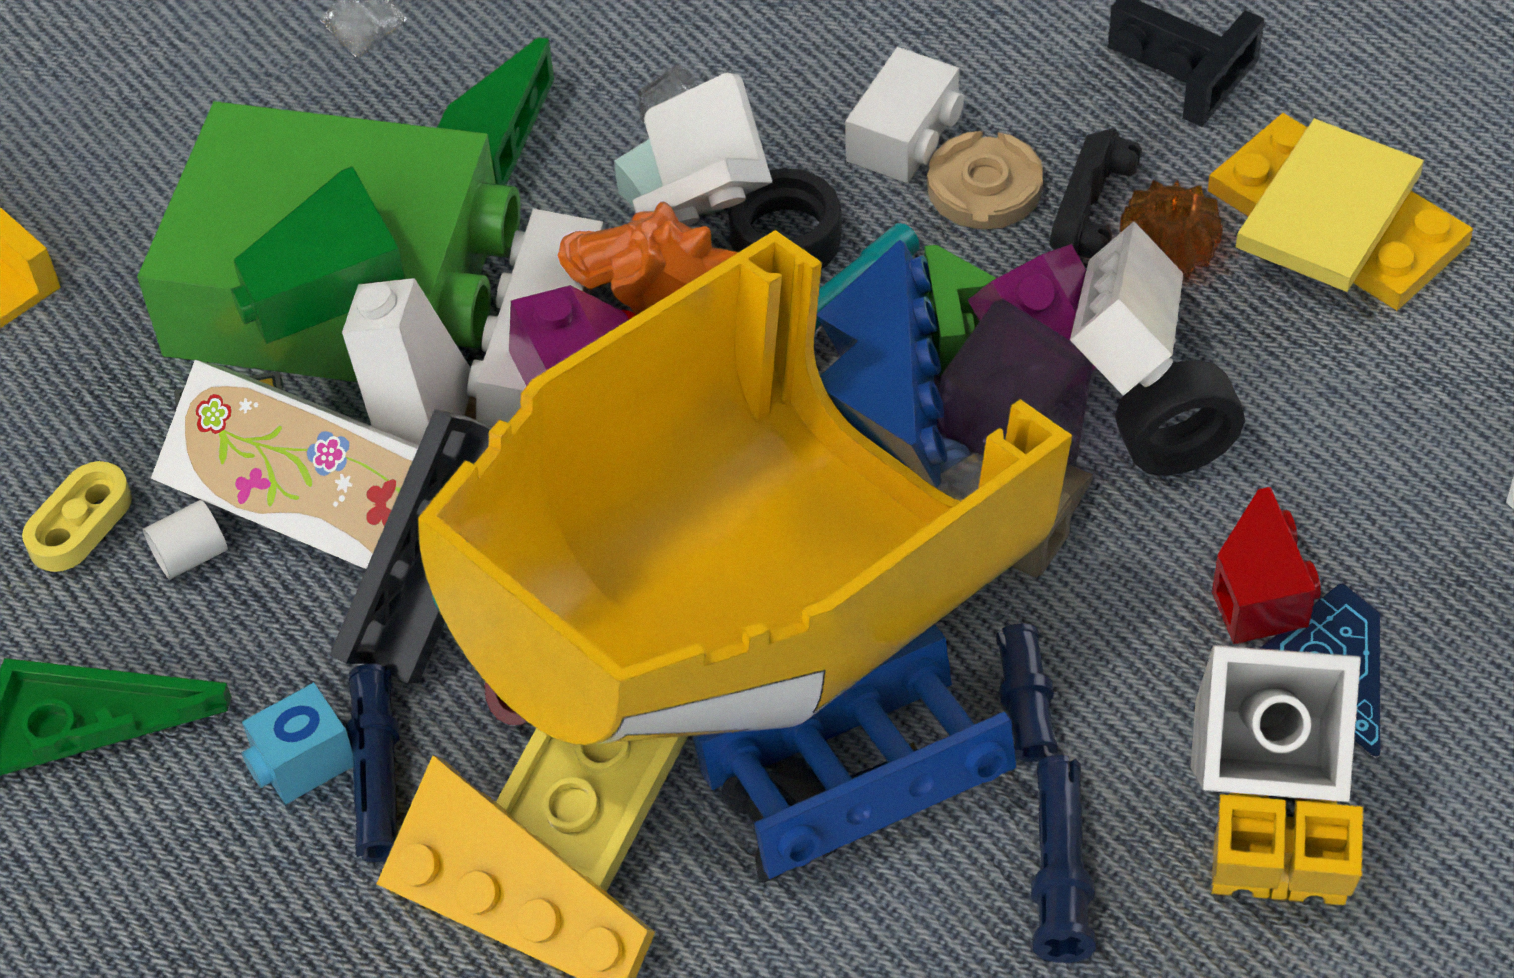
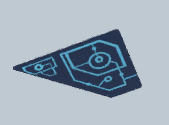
[1259,584,1380,757]

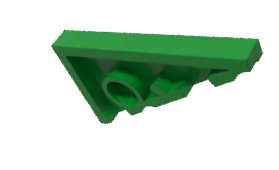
[0,658,232,776]

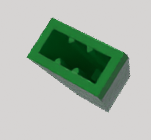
[230,166,405,344]

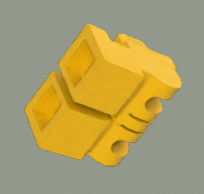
[1212,792,1363,906]

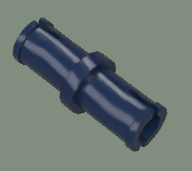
[996,623,1058,762]

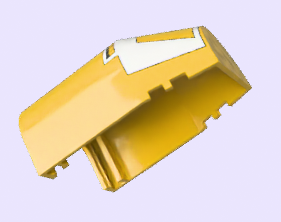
[418,230,1073,745]

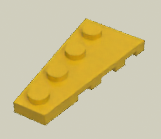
[376,755,655,978]

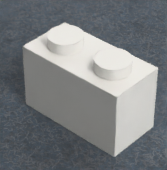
[845,47,964,183]

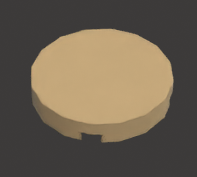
[927,131,1043,230]

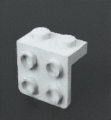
[632,73,773,226]

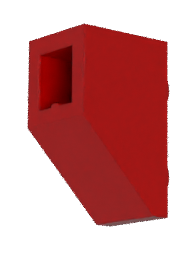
[1212,486,1321,645]

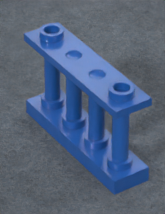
[693,624,1017,879]

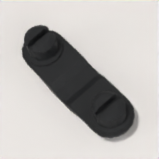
[1049,128,1142,259]

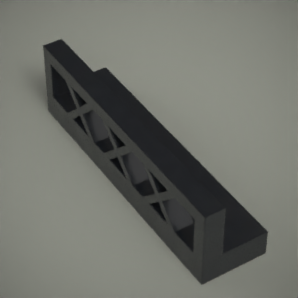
[330,409,492,683]

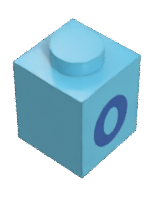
[241,682,354,805]

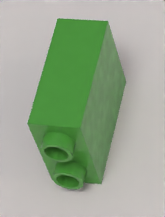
[137,101,521,382]

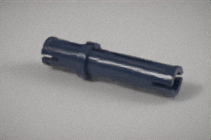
[345,664,399,862]

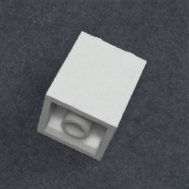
[1191,645,1361,802]

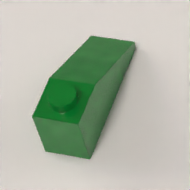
[437,37,554,185]

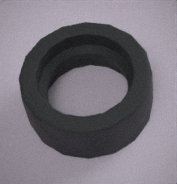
[728,168,842,269]
[1115,360,1245,476]

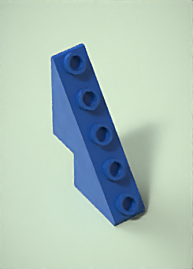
[817,240,947,488]

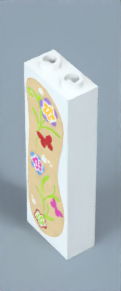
[151,360,419,569]

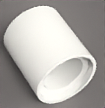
[143,500,228,580]

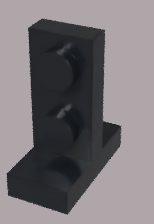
[1108,0,1265,127]

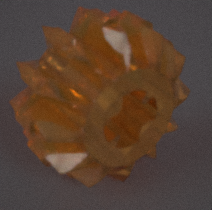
[1120,178,1223,278]

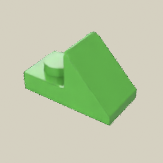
[924,245,996,377]

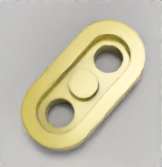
[22,461,132,572]

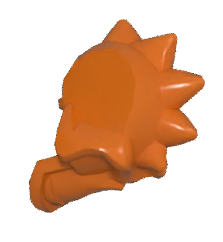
[557,201,738,314]

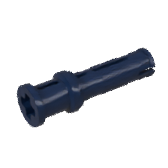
[1031,755,1097,963]

